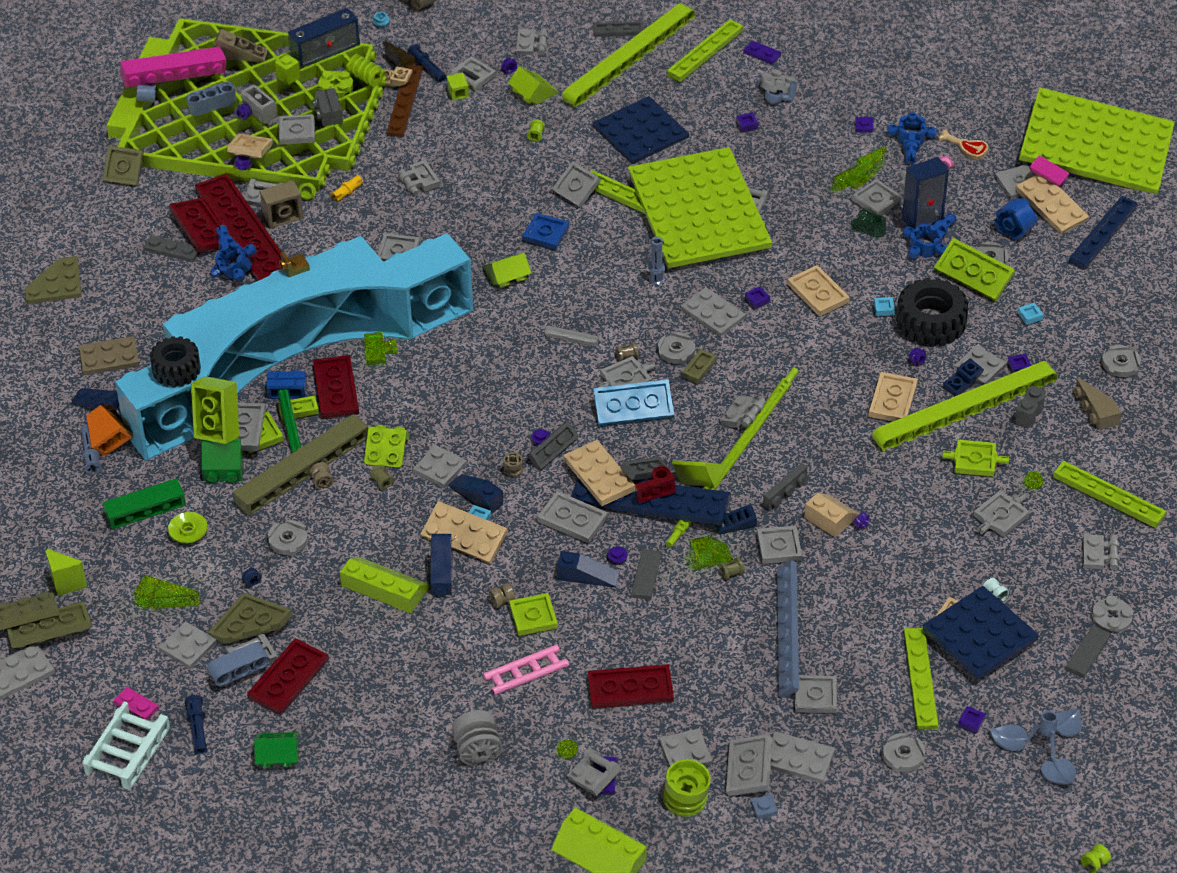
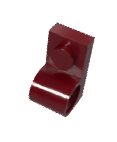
[635,466,676,503]

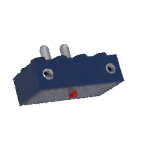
[288,8,360,69]
[899,157,949,229]

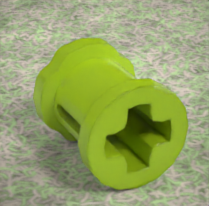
[526,119,545,142]

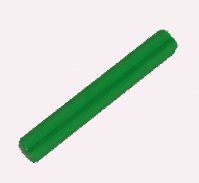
[278,389,301,453]

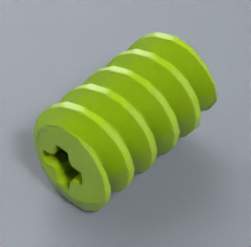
[346,54,383,87]

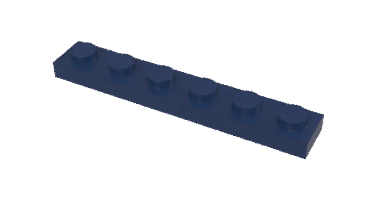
[1069,196,1138,269]

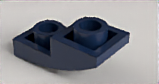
[943,358,984,396]

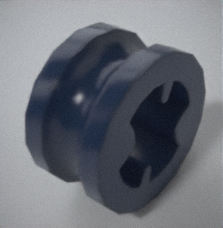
[242,568,262,588]

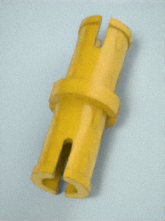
[330,175,363,202]

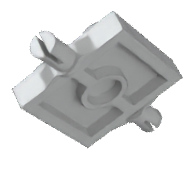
[597,356,656,388]
[974,491,1030,537]

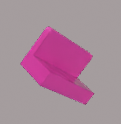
[1029,155,1069,188]

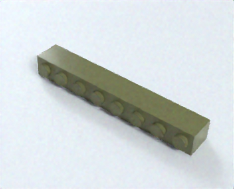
[233,414,368,516]

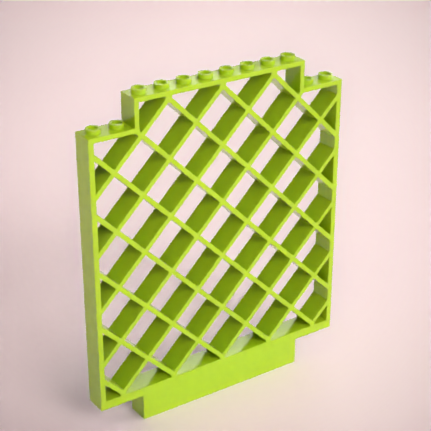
[106,18,387,192]

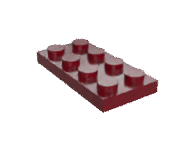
[169,197,221,252]
[313,355,359,419]
[247,638,329,715]
[588,664,674,708]

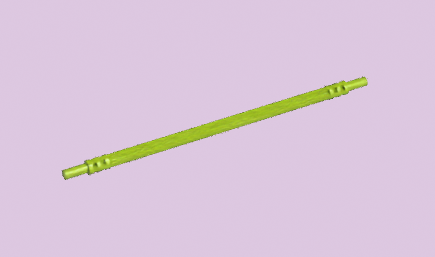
[665,367,799,548]

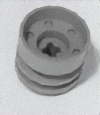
[452,710,502,765]

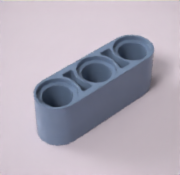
[187,82,236,116]
[207,642,270,686]

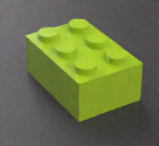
[191,376,239,444]

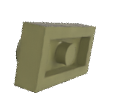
[682,349,717,384]

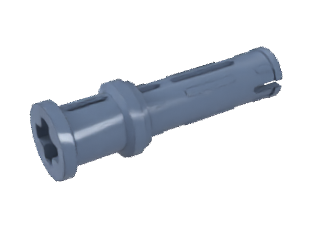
[649,237,665,285]
[80,425,102,474]

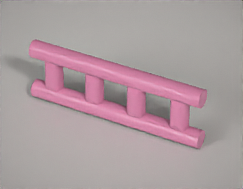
[483,644,569,695]

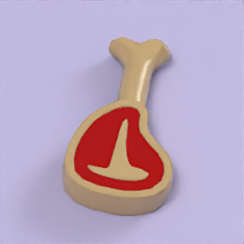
[938,130,989,160]

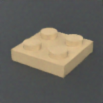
[228,133,273,158]

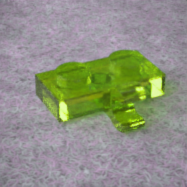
[364,332,398,366]

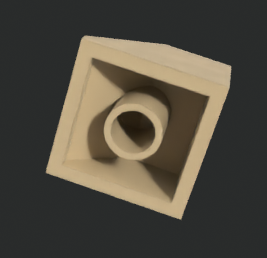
[804,493,859,537]

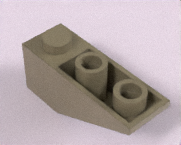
[212,29,268,62]
[1074,378,1122,430]

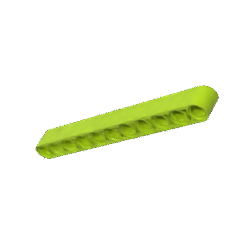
[562,3,696,108]
[872,361,1058,451]

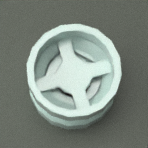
[983,578,1009,601]

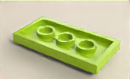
[934,238,1016,302]

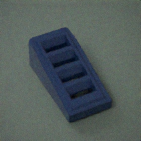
[715,505,757,535]

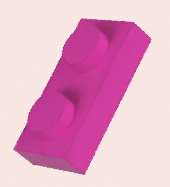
[113,687,159,720]

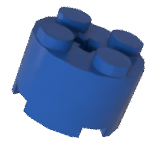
[994,198,1038,240]

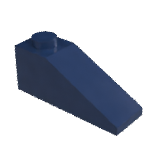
[448,474,504,514]
[557,551,620,588]

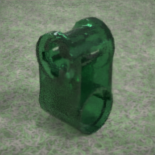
[851,209,886,238]

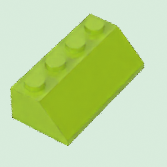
[340,558,430,613]
[551,807,647,873]

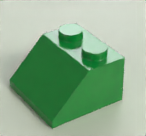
[202,439,244,483]
[254,732,299,768]

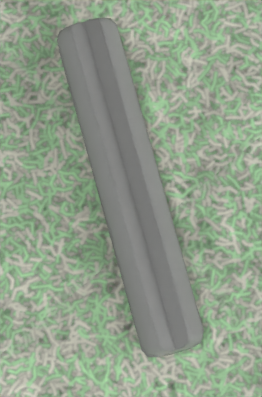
[545,326,599,347]

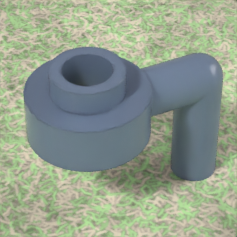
[765,81,797,104]

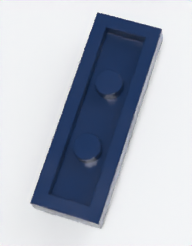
[71,388,119,410]

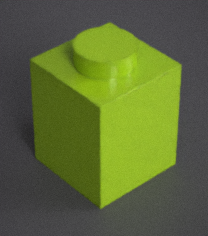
[275,54,301,85]
[447,73,469,101]

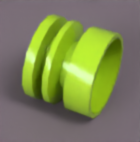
[663,759,711,817]

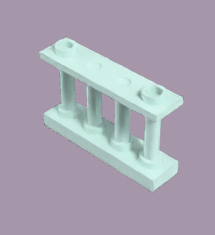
[83,701,170,790]

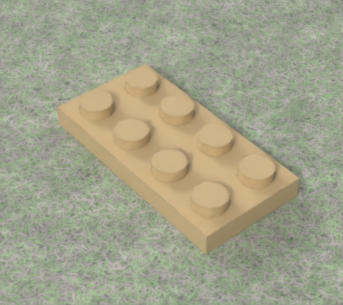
[1015,174,1089,234]
[564,440,636,506]
[420,501,508,564]

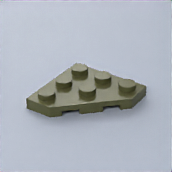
[25,256,82,304]
[208,592,293,644]

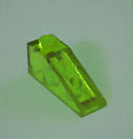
[134,575,201,609]

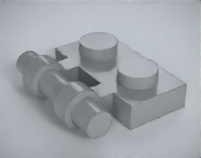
[516,28,548,55]
[398,160,440,196]
[720,396,766,428]
[1083,534,1120,570]

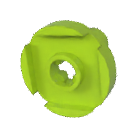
[318,70,353,99]

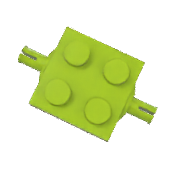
[942,440,1009,477]

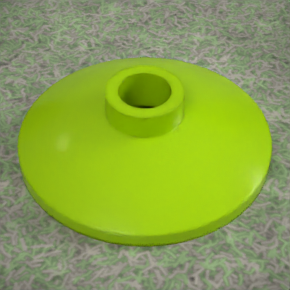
[168,512,208,543]

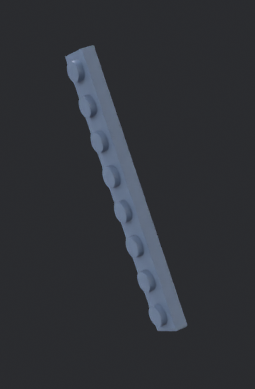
[777,560,799,698]

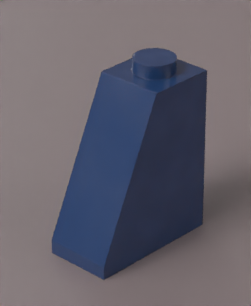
[431,534,453,597]

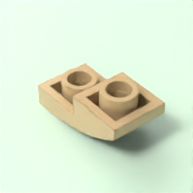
[385,67,412,87]

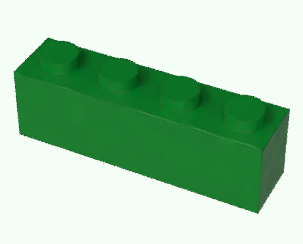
[102,478,186,530]

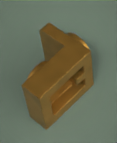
[279,252,310,277]

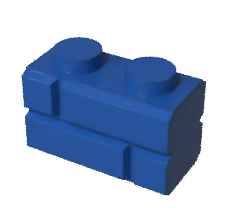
[266,370,307,399]

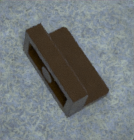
[382,40,416,68]

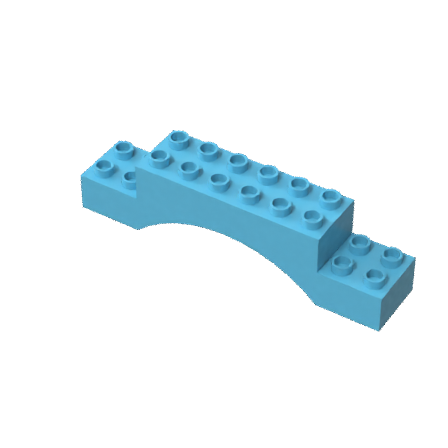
[115,233,473,461]

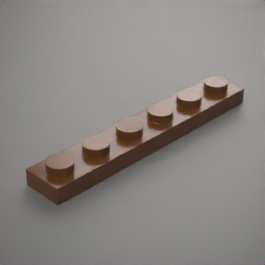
[387,65,423,138]

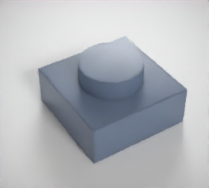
[751,794,778,819]

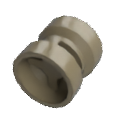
[503,452,523,478]
[310,462,334,489]
[489,583,515,609]

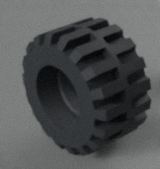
[150,336,201,387]

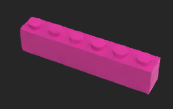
[120,47,226,88]

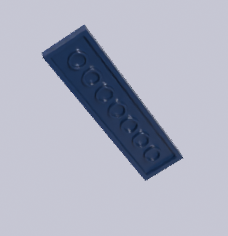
[571,478,731,526]

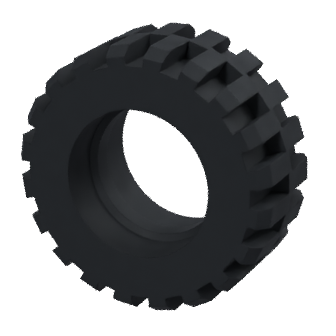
[896,278,969,346]

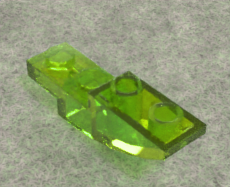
[832,146,887,193]

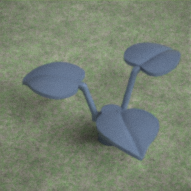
[990,709,1082,784]

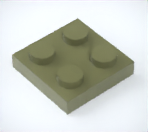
[102,145,144,186]

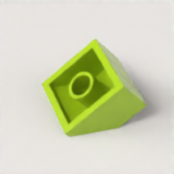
[508,66,559,104]
[482,253,531,287]

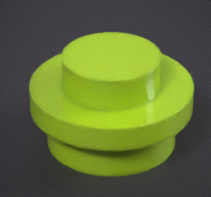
[299,183,316,200]

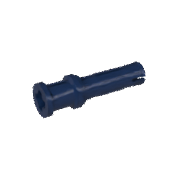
[407,44,447,83]
[184,695,208,754]

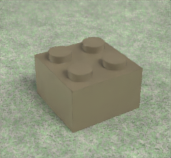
[260,181,303,229]

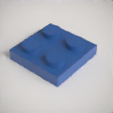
[522,213,569,250]

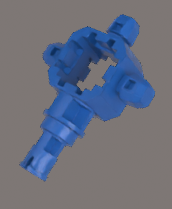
[887,112,937,165]
[903,212,957,258]
[210,225,257,282]

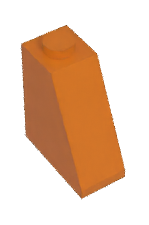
[87,405,133,456]

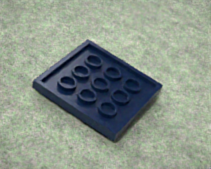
[593,96,689,165]
[922,586,1039,680]

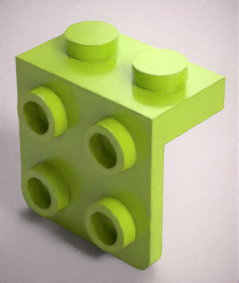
[364,425,410,468]

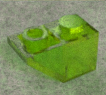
[689,535,733,570]

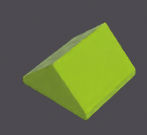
[672,460,726,487]
[46,549,87,596]

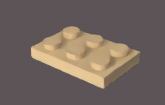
[787,265,850,317]
[869,372,918,422]

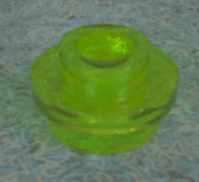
[1024,471,1044,489]
[557,739,578,758]

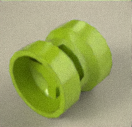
[1080,843,1111,873]

